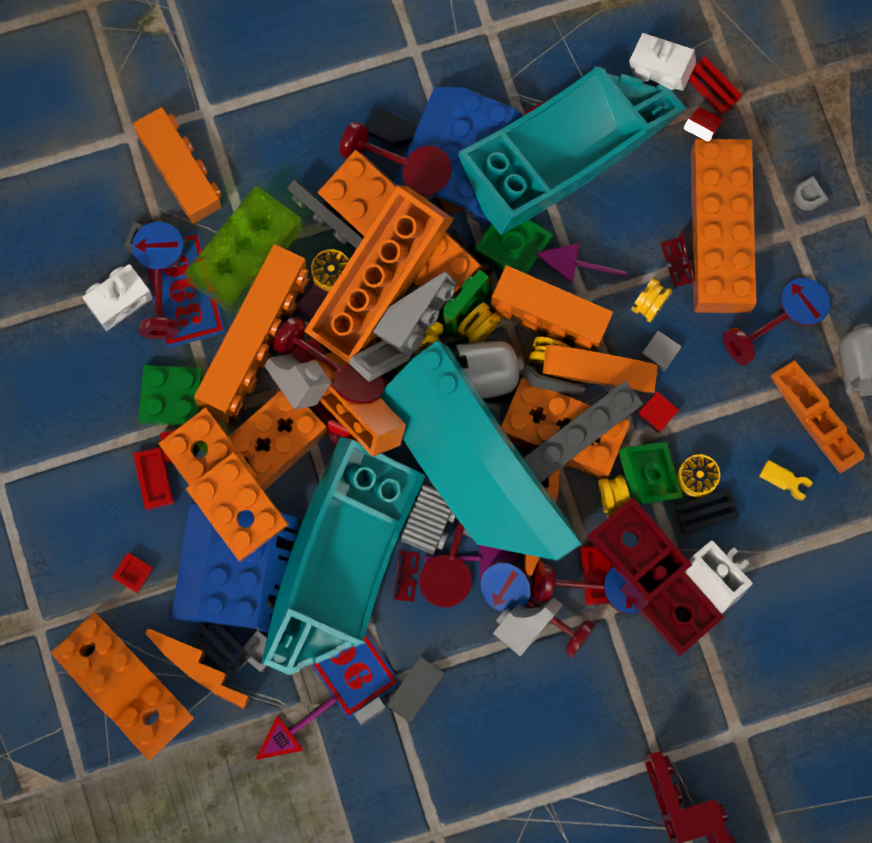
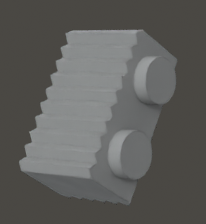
[402,484,456,555]

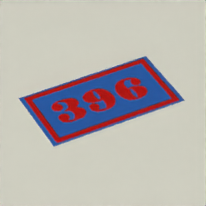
[145,230,226,349]
[311,632,401,720]

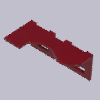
[660,231,694,288]
[393,549,420,602]

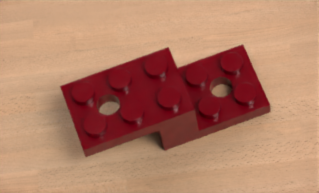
[587,498,725,657]
[643,751,736,843]

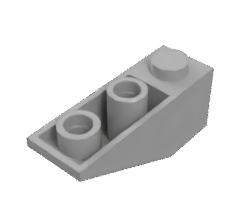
[373,272,457,356]

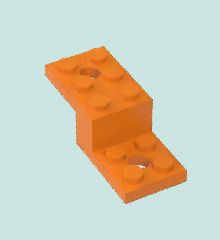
[158,407,289,562]
[51,612,194,761]

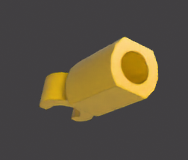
[759,459,813,501]

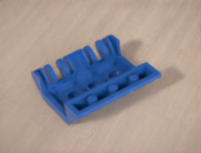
[394,87,524,226]
[171,504,299,633]

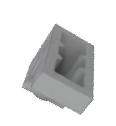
[264,354,332,410]
[493,598,563,657]

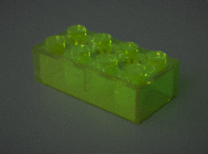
[185,185,303,315]

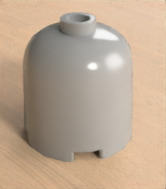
[839,323,872,396]
[454,340,524,399]

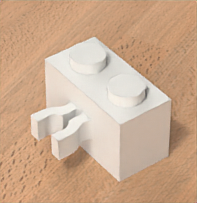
[629,33,696,91]
[82,264,153,331]
[685,540,753,614]

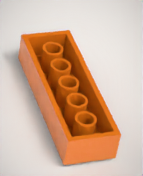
[691,139,756,313]
[318,150,486,308]
[304,185,454,364]
[194,244,310,425]

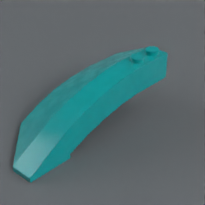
[458,66,686,235]
[381,341,582,561]
[261,437,426,675]

